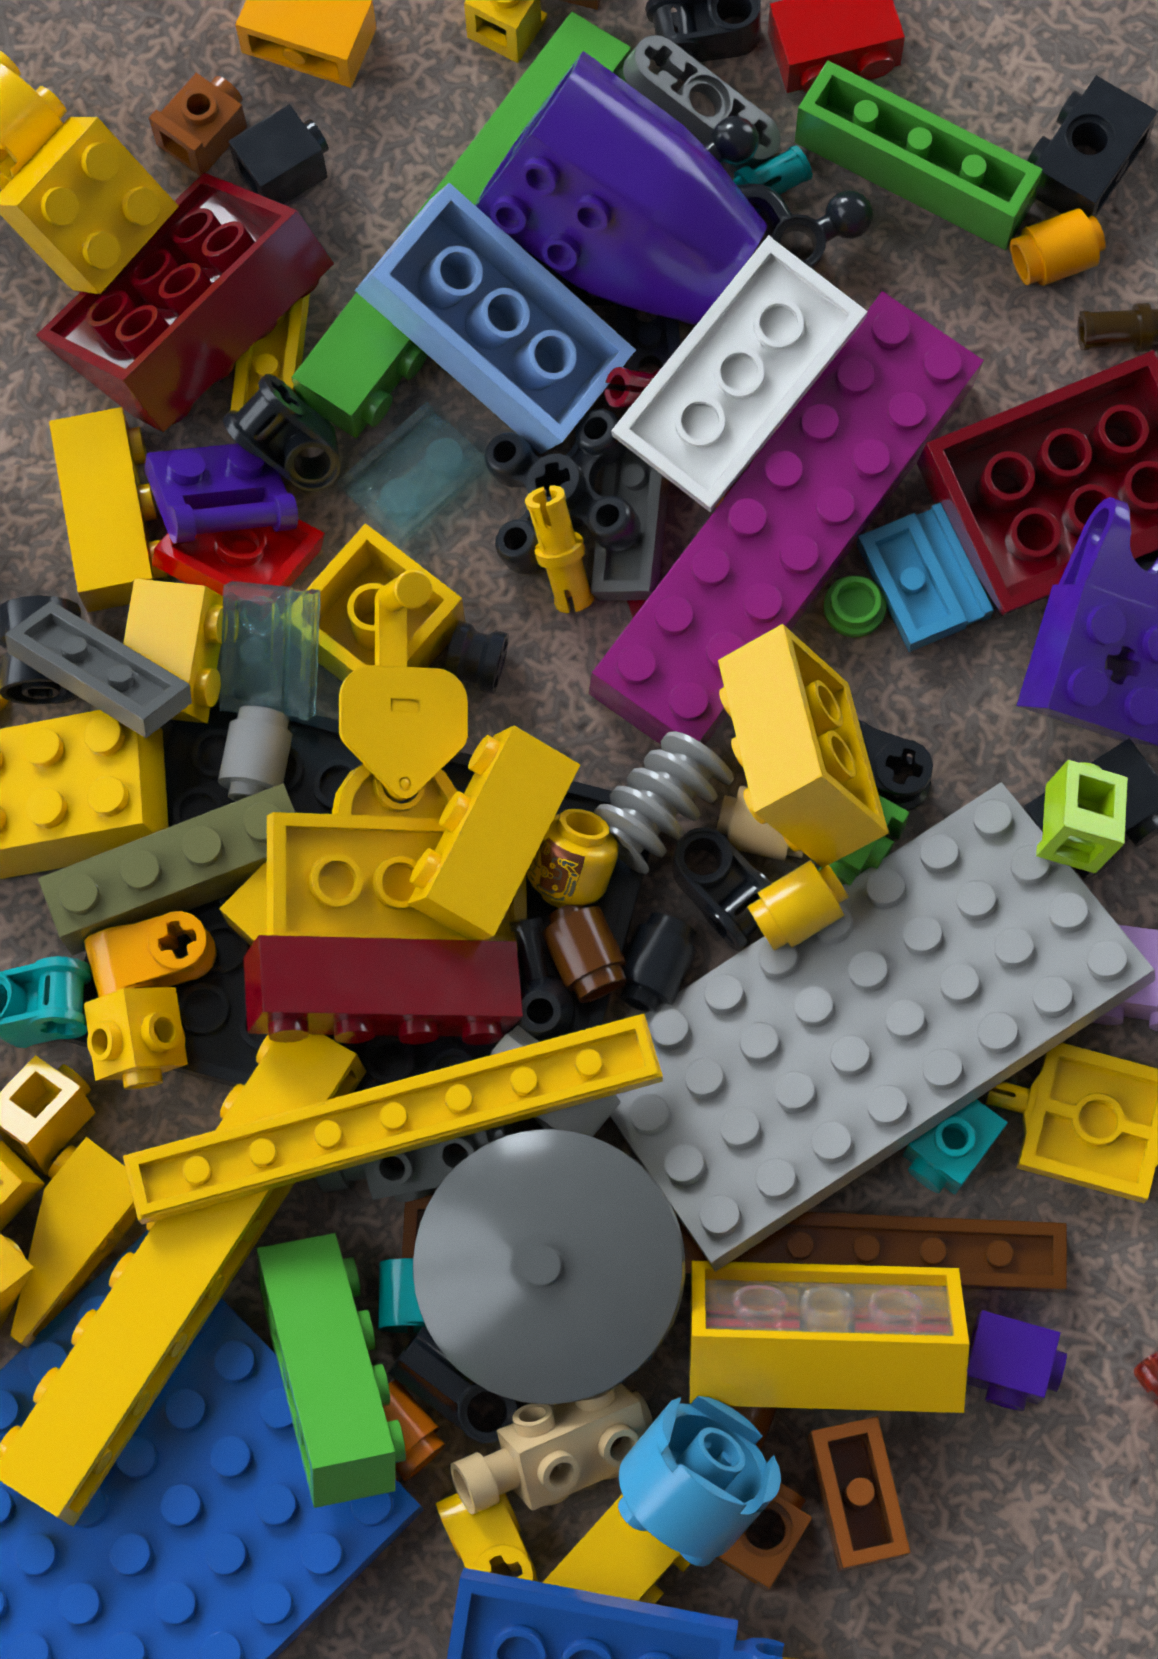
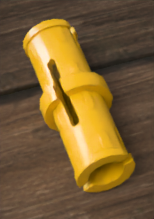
[525,485,594,613]

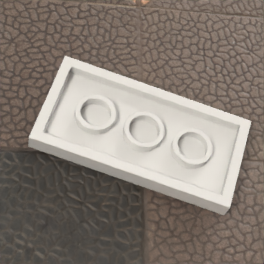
[611,235,868,512]

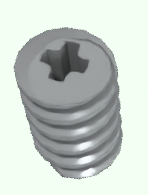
[593,731,734,874]

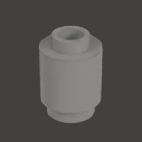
[218,706,293,801]

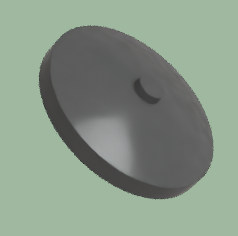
[413,1129,685,1404]

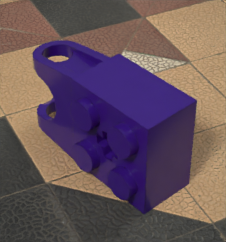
[1016,497,1158,746]

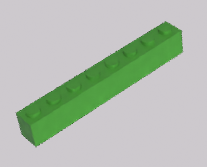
[291,12,631,438]

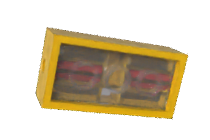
[689,1261,969,1413]

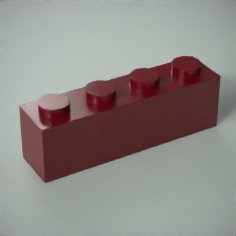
[244,935,523,1045]

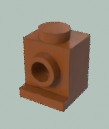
[149,72,247,176]

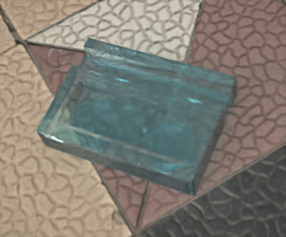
[337,401,487,548]
[220,581,320,720]

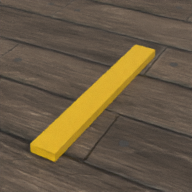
[123,1014,663,1225]

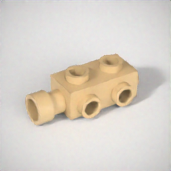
[451,1383,653,1514]

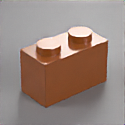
[807,1416,911,1573]

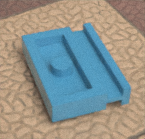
[857,502,994,652]

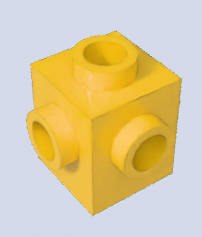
[84,987,188,1090]

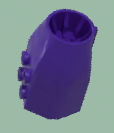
[475,51,767,325]

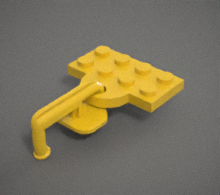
[267,569,527,953]

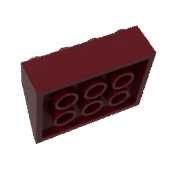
[36,172,334,433]
[917,350,1158,616]

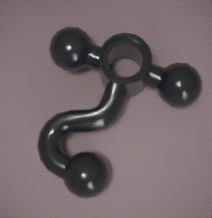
[704,116,873,269]

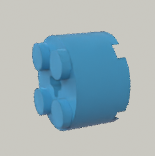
[618,1396,781,1567]

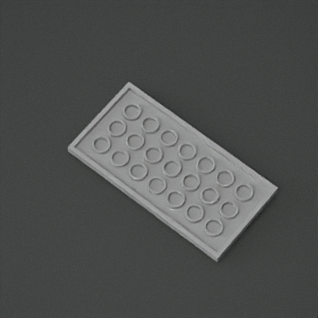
[609,782,1155,1272]

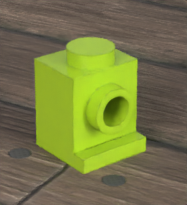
[1036,760,1128,874]

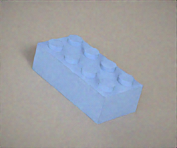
[354,183,636,454]

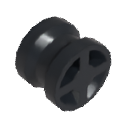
[445,621,509,694]

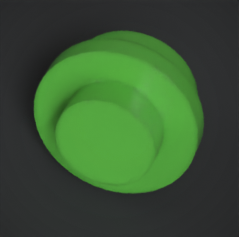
[823,576,886,637]

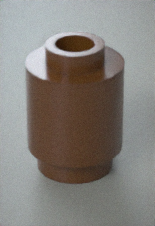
[541,905,627,1003]

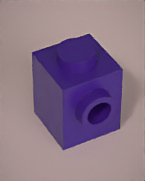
[966,1310,1067,1411]

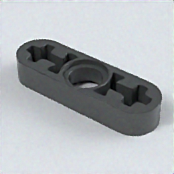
[623,35,780,170]

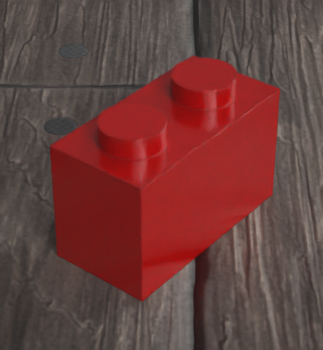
[767,0,905,93]

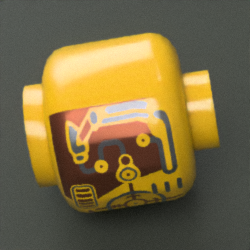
[526,809,619,908]

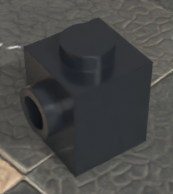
[228,104,329,204]

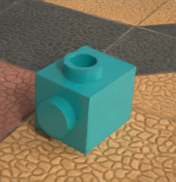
[903,1099,1008,1195]

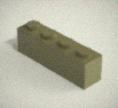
[38,783,295,956]

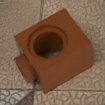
[715,1483,812,1592]

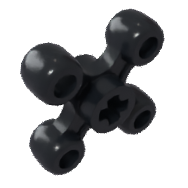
[485,409,641,574]

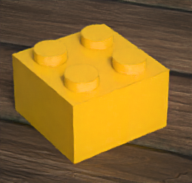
[0,117,179,294]
[283,523,466,682]

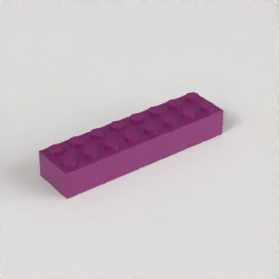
[589,291,984,745]

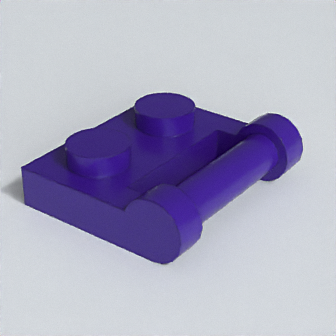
[144,443,298,544]

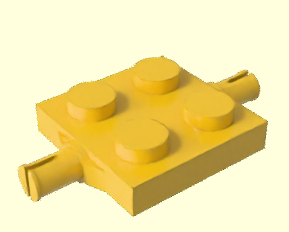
[985,1043,1158,1203]

